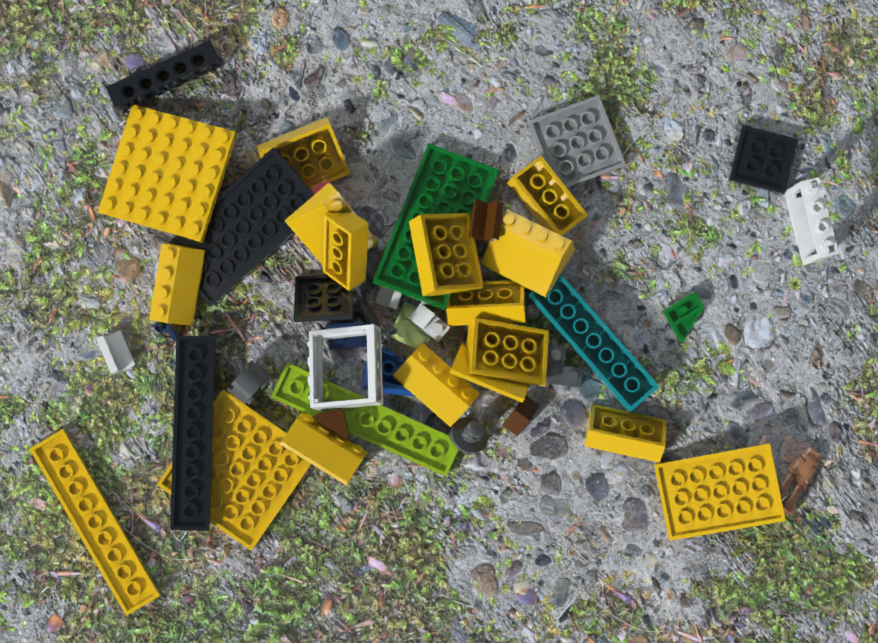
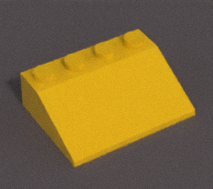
[257,117,351,189]
[284,183,378,265]
[481,209,575,298]
[409,213,484,296]
[467,318,549,386]
[449,341,529,403]

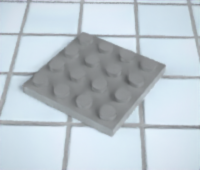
[527,95,626,188]

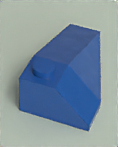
[361,348,416,397]

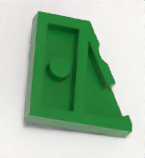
[661,291,705,343]

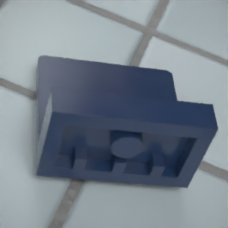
[326,319,367,350]

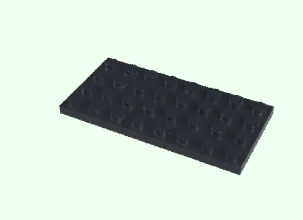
[168,147,315,307]

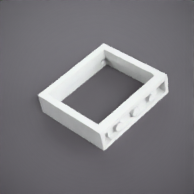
[784,177,839,265]
[307,324,383,411]

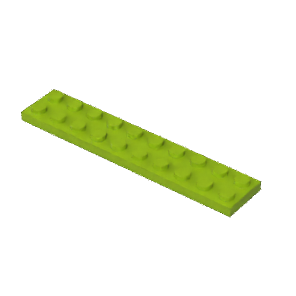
[271,363,458,477]

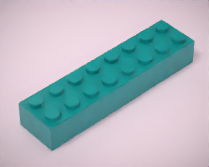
[527,274,660,412]

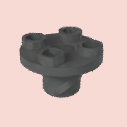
[449,417,488,456]

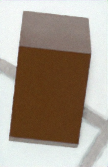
[502,396,540,437]
[313,408,350,438]

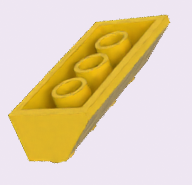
[507,156,588,236]
[323,212,369,291]
[149,243,206,326]
[446,280,526,326]
[393,342,480,427]
[584,404,667,463]
[280,412,367,485]

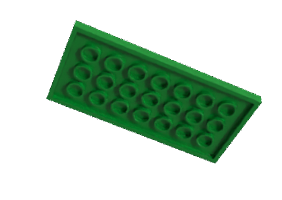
[373,143,499,310]

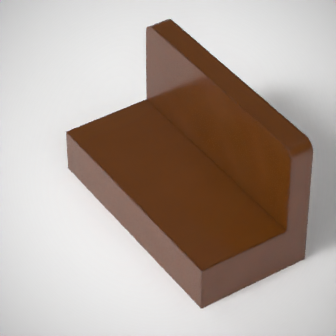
[469,200,504,242]

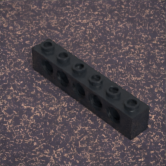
[106,40,222,112]

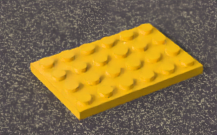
[654,443,786,541]

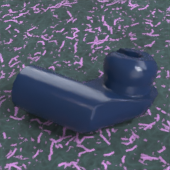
[154,321,181,341]

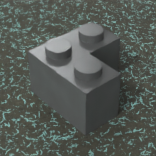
[546,344,583,388]

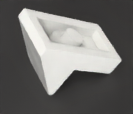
[408,303,450,342]

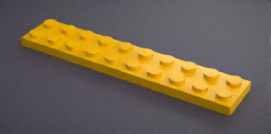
[30,429,161,616]

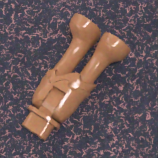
[779,448,821,516]

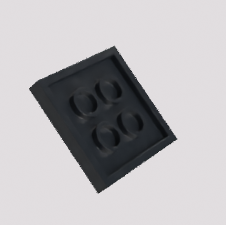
[728,125,798,195]
[294,275,353,322]

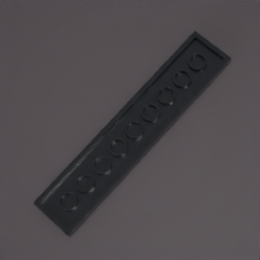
[170,335,216,531]

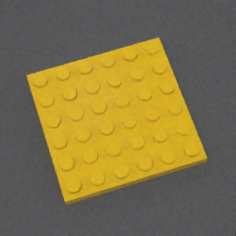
[98,104,238,243]
[156,389,312,551]

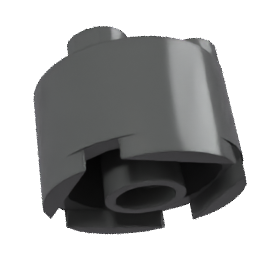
[227,360,270,405]

